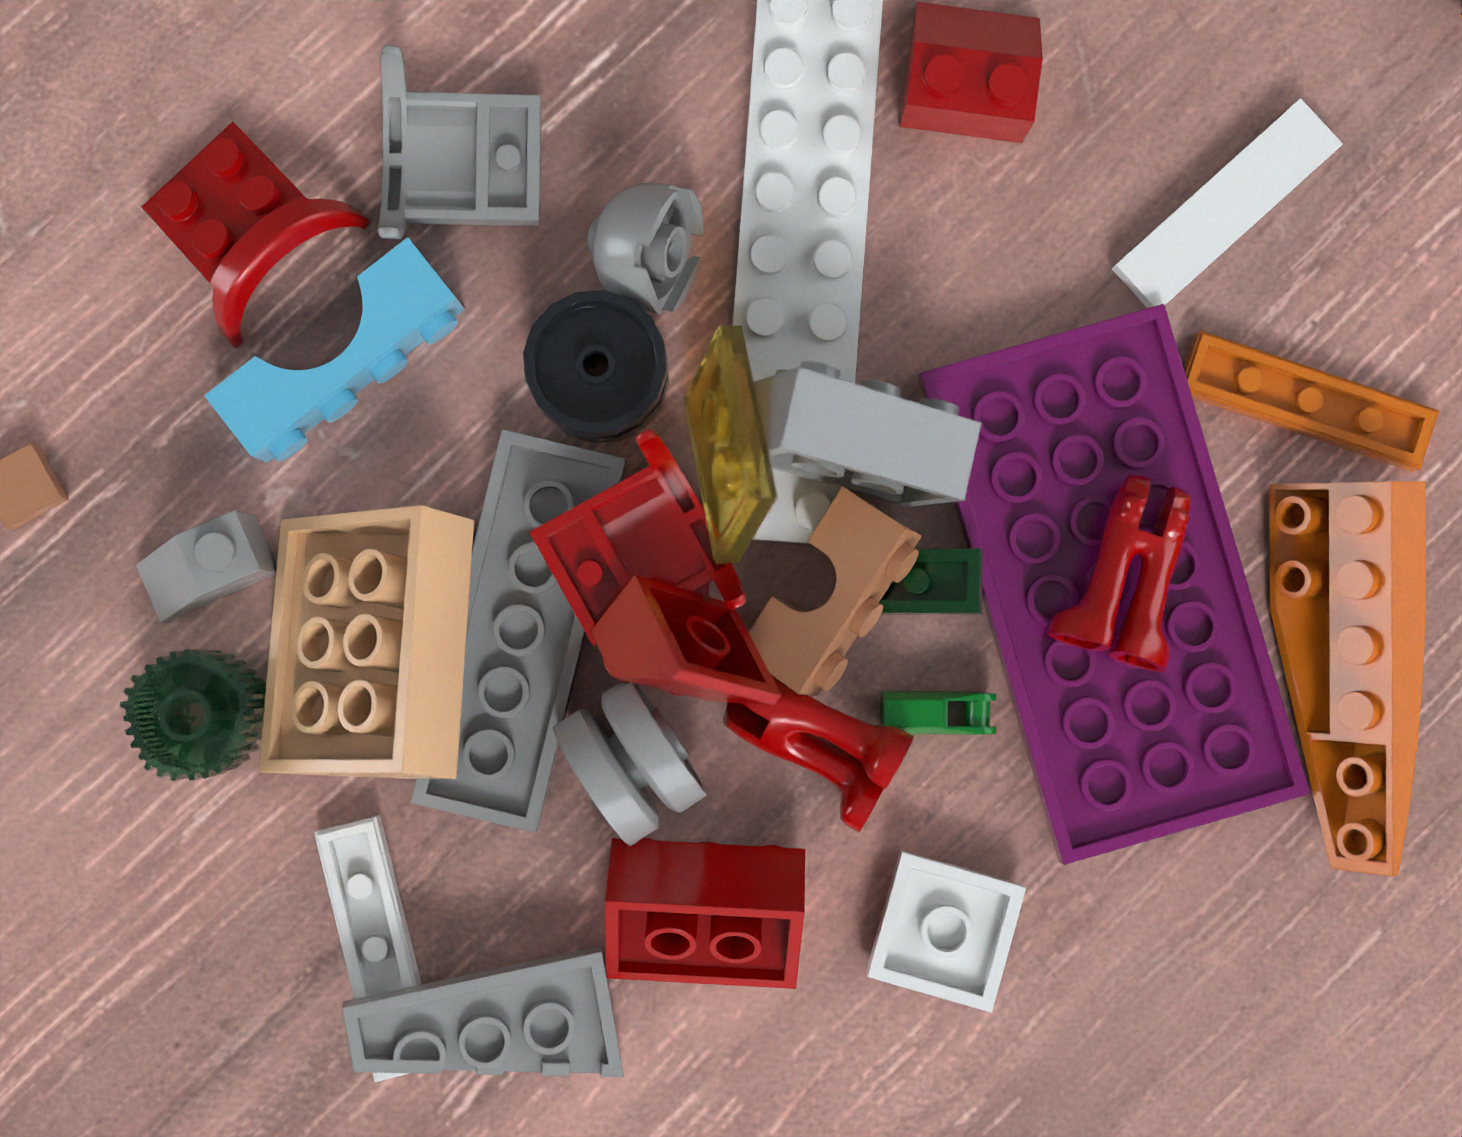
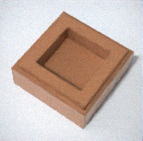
[0,443,69,530]

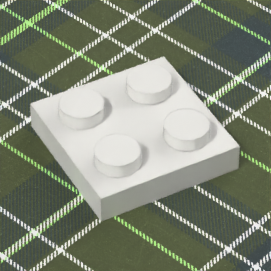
[866,849,1026,1013]

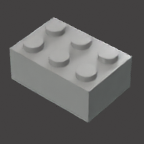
[734,361,981,507]

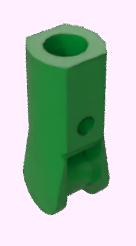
[880,691,996,735]

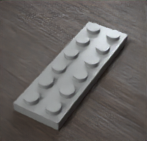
[411,429,627,833]

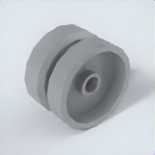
[552,682,708,846]

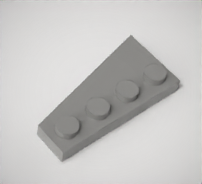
[342,946,624,1077]

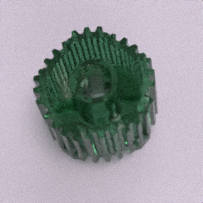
[120,649,266,781]

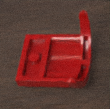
[141,121,370,348]
[529,429,746,646]

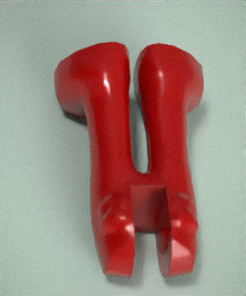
[1047,474,1191,672]
[722,675,914,833]

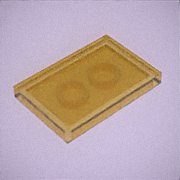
[683,325,778,564]

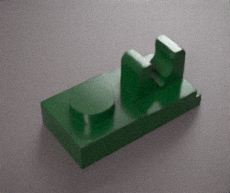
[879,548,983,615]

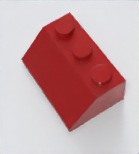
[605,838,805,989]

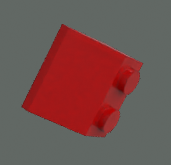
[899,2,1043,143]
[591,575,782,705]

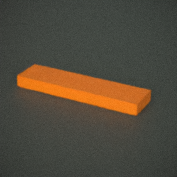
[1183,330,1440,472]

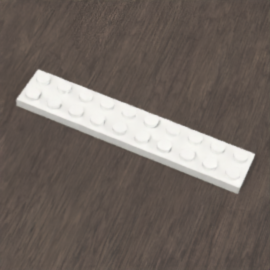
[717,0,883,545]

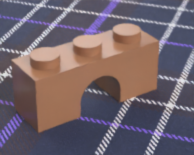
[749,486,922,696]

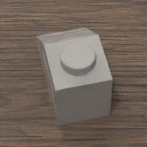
[136,510,277,623]

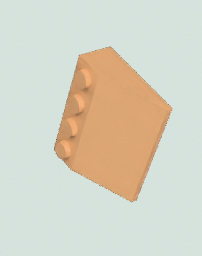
[259,505,474,779]

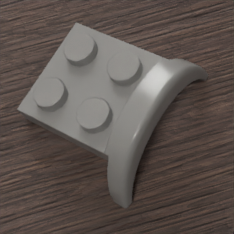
[378,45,542,239]

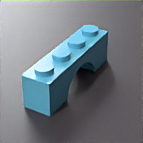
[204,237,464,463]

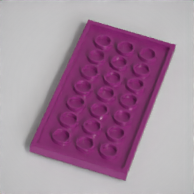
[918,304,1310,865]

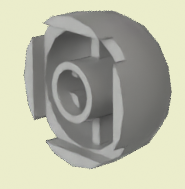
[587,183,704,314]

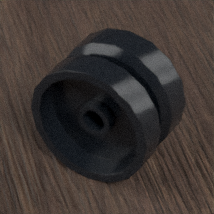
[523,290,669,443]

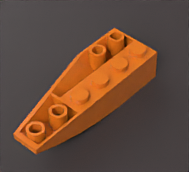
[1269,481,1426,877]

